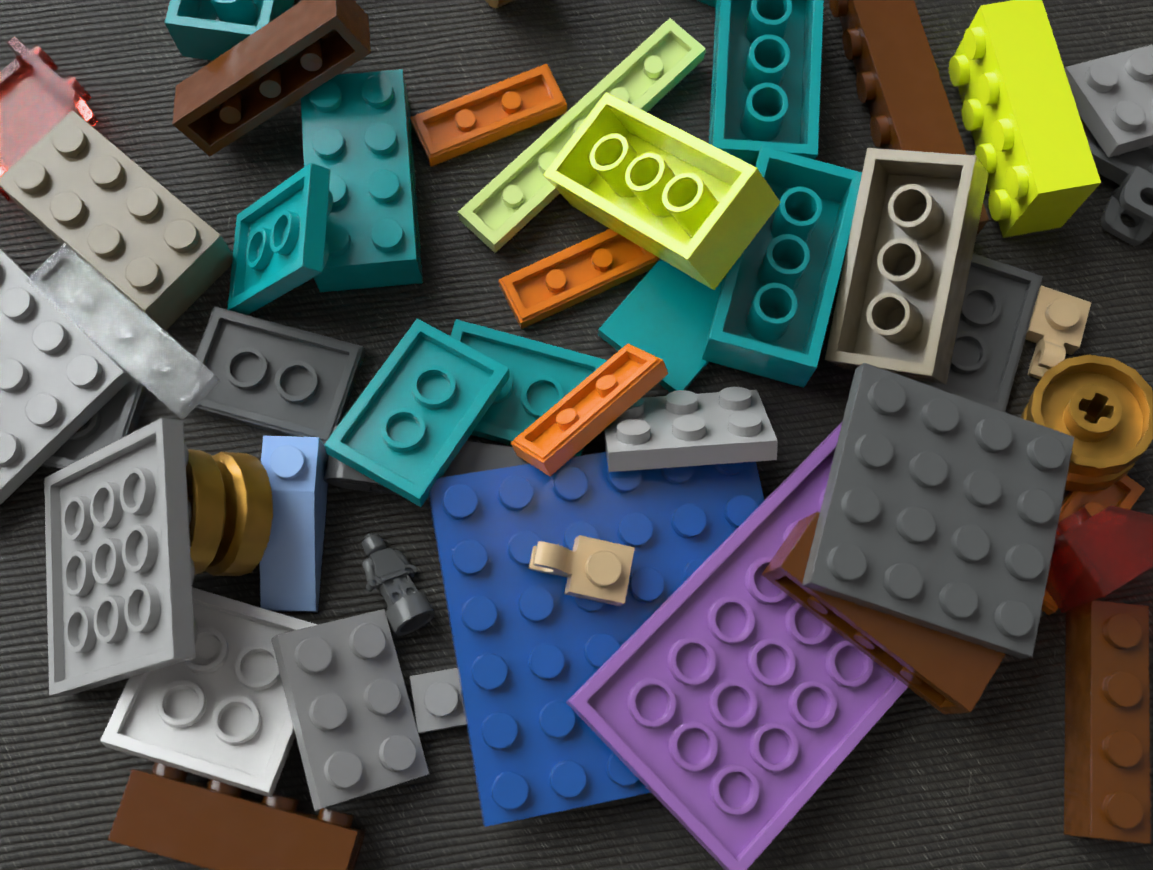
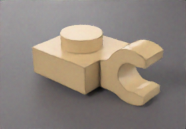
[1025,286,1091,380]
[529,535,635,606]

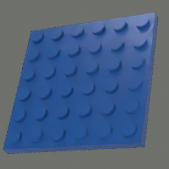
[429,452,765,827]

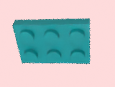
[227,163,333,315]
[324,319,510,507]
[451,319,607,456]

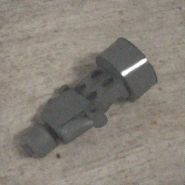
[361,533,435,636]

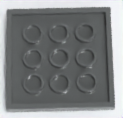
[802,363,1074,659]

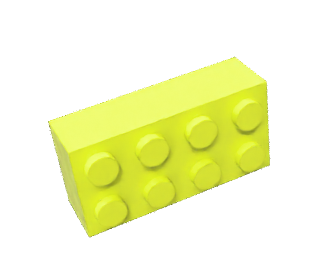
[949,0,1101,238]
[543,92,781,290]

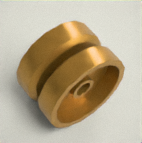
[1020,354,1153,492]
[186,449,273,576]

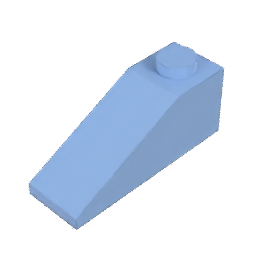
[260,436,328,613]

